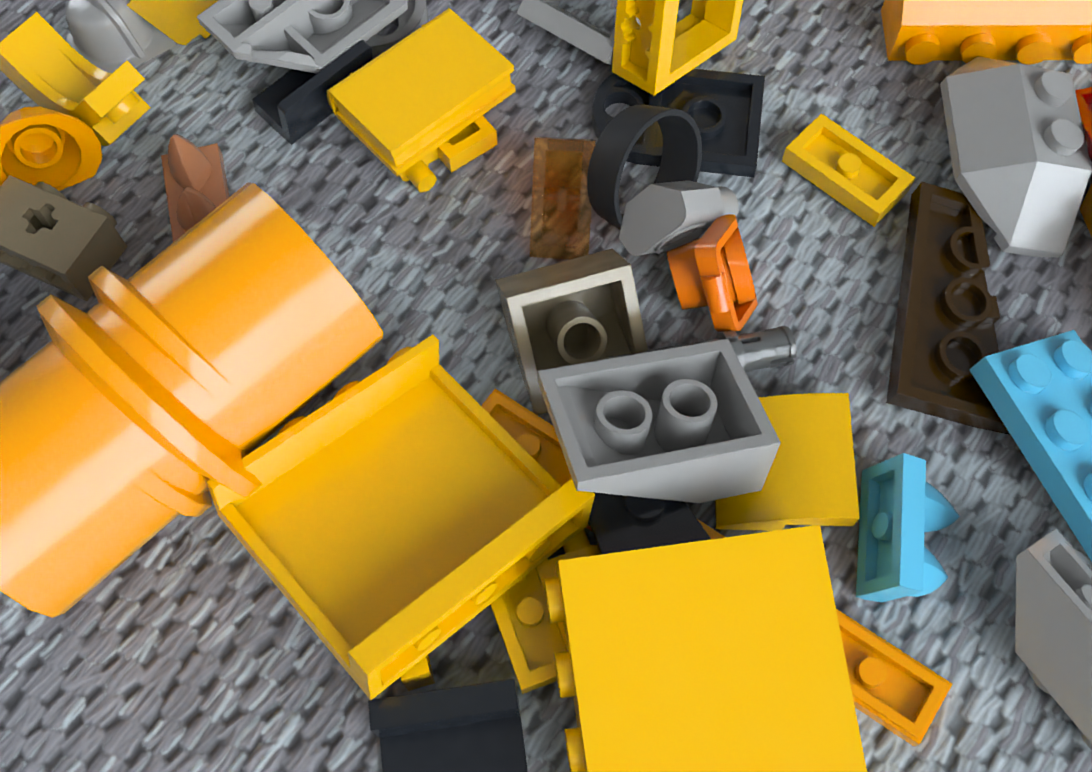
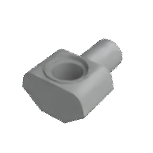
[618,180,739,256]

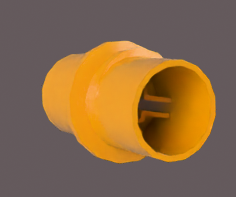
[0,182,383,618]

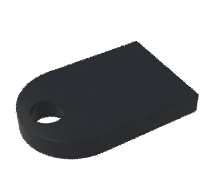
[592,69,765,178]

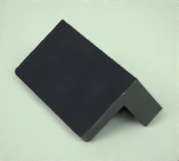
[252,40,373,145]
[368,679,528,772]

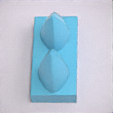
[856,453,960,602]

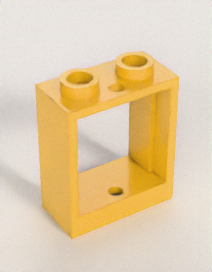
[612,0,743,96]

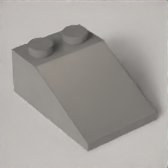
[537,339,781,503]

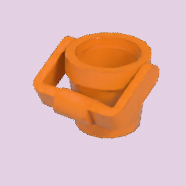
[667,214,758,332]

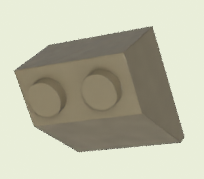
[495,249,648,415]

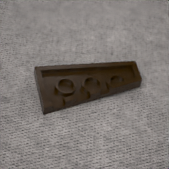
[886,182,1010,435]

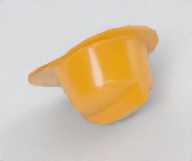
[0,106,102,191]

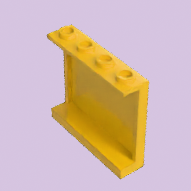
[206,334,595,700]
[544,524,867,772]

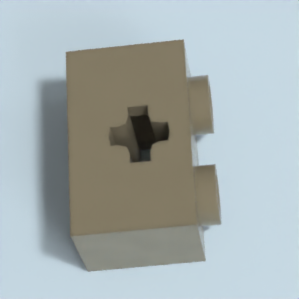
[0,175,127,301]

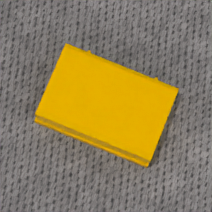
[327,8,516,177]

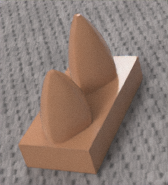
[161,134,229,242]

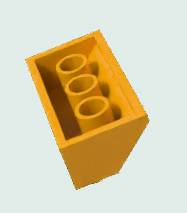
[881,0,1092,65]

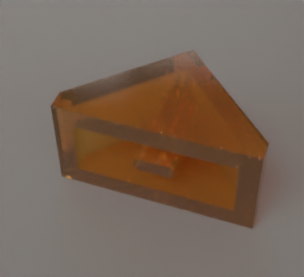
[530,136,596,260]

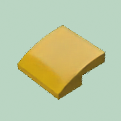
[715,393,859,531]

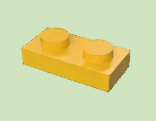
[782,113,915,227]

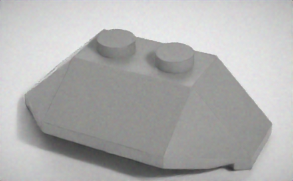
[197,0,408,74]
[940,56,1092,258]
[1015,528,1092,750]

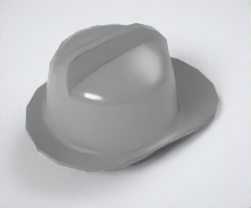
[66,0,176,73]

